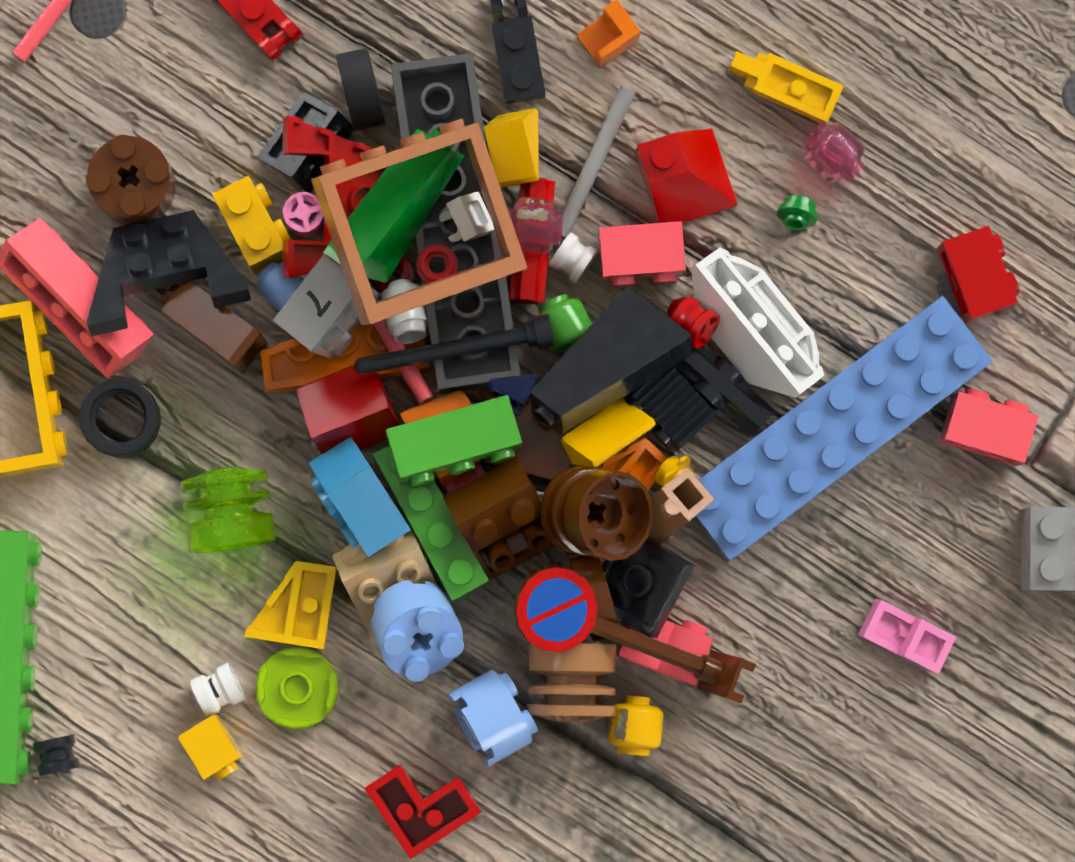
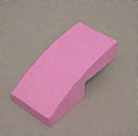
[858,598,956,674]

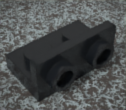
[257,91,354,193]

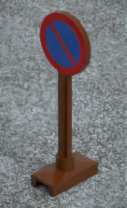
[514,567,756,704]

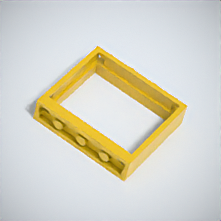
[0,300,68,478]

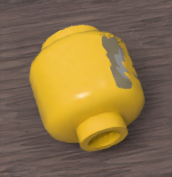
[608,695,664,756]

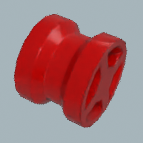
[670,296,720,349]

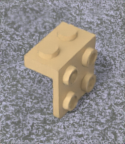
[332,520,437,639]

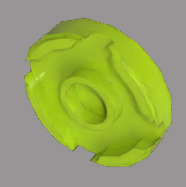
[255,646,339,729]

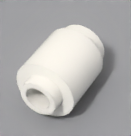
[381,279,429,344]

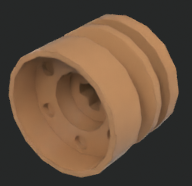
[527,643,616,722]

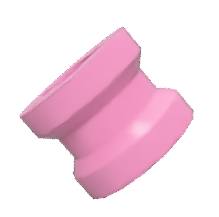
[283,192,324,238]

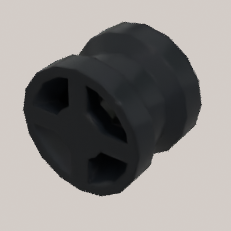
[33,734,81,776]

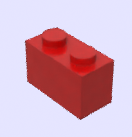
[937,226,1020,324]

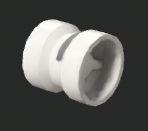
[190,663,246,717]

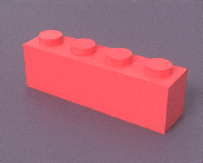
[0,218,154,379]

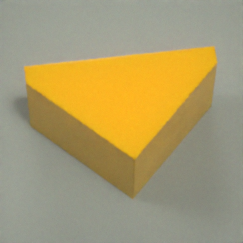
[483,108,539,188]

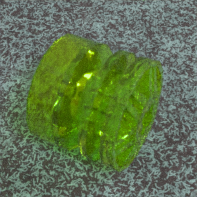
[180,467,276,553]

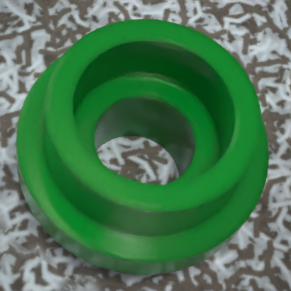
[777,195,818,230]

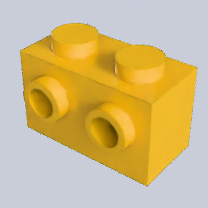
[212,175,291,274]

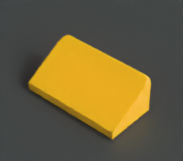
[561,398,656,467]

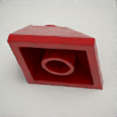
[635,128,738,223]

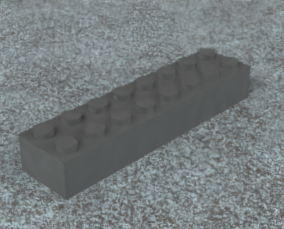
[391,53,521,395]

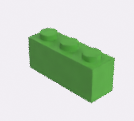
[386,395,522,487]

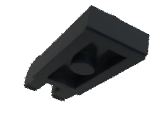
[490,0,546,104]

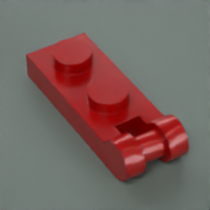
[215,0,303,62]

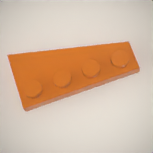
[260,322,430,395]

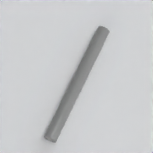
[553,87,635,239]

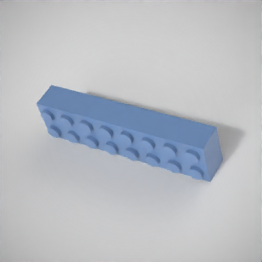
[692,296,993,563]

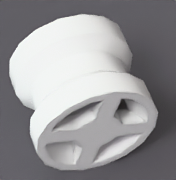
[549,232,599,284]

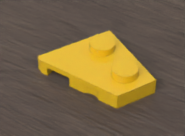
[244,561,337,650]

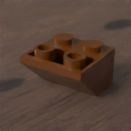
[444,457,555,581]

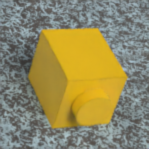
[178,714,244,782]

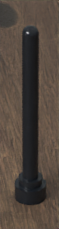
[354,314,554,374]

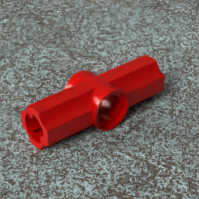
[509,178,556,305]

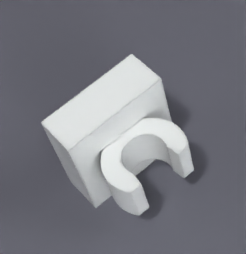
[439,192,495,242]

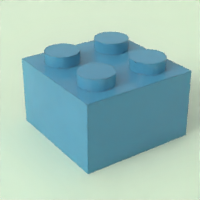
[309,436,411,557]

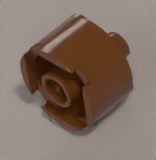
[86,135,175,225]

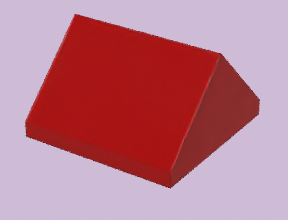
[296,365,401,454]

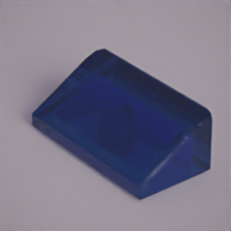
[488,374,538,411]

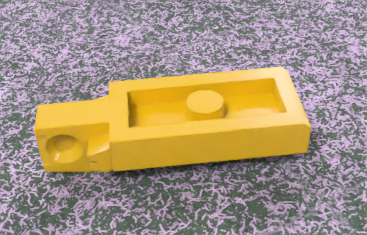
[728,51,844,126]

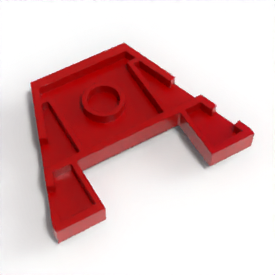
[283,115,387,279]

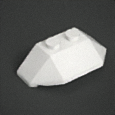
[691,247,824,398]

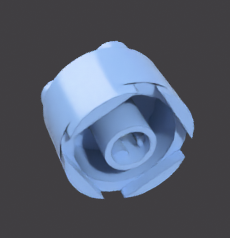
[370,580,464,682]
[447,670,538,768]

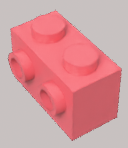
[598,221,686,288]
[939,388,1039,466]

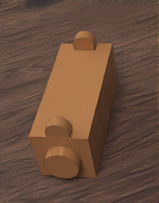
[649,467,715,544]

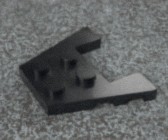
[87,210,251,336]

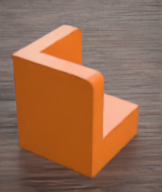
[577,0,641,69]

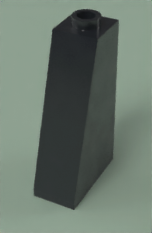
[529,287,692,433]

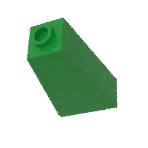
[323,128,464,283]

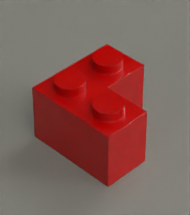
[364,763,482,860]

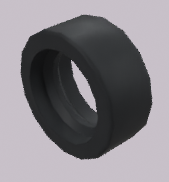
[336,48,385,131]
[79,378,161,458]

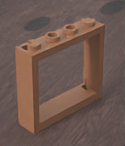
[311,118,527,325]

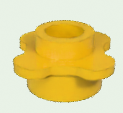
[655,456,694,487]

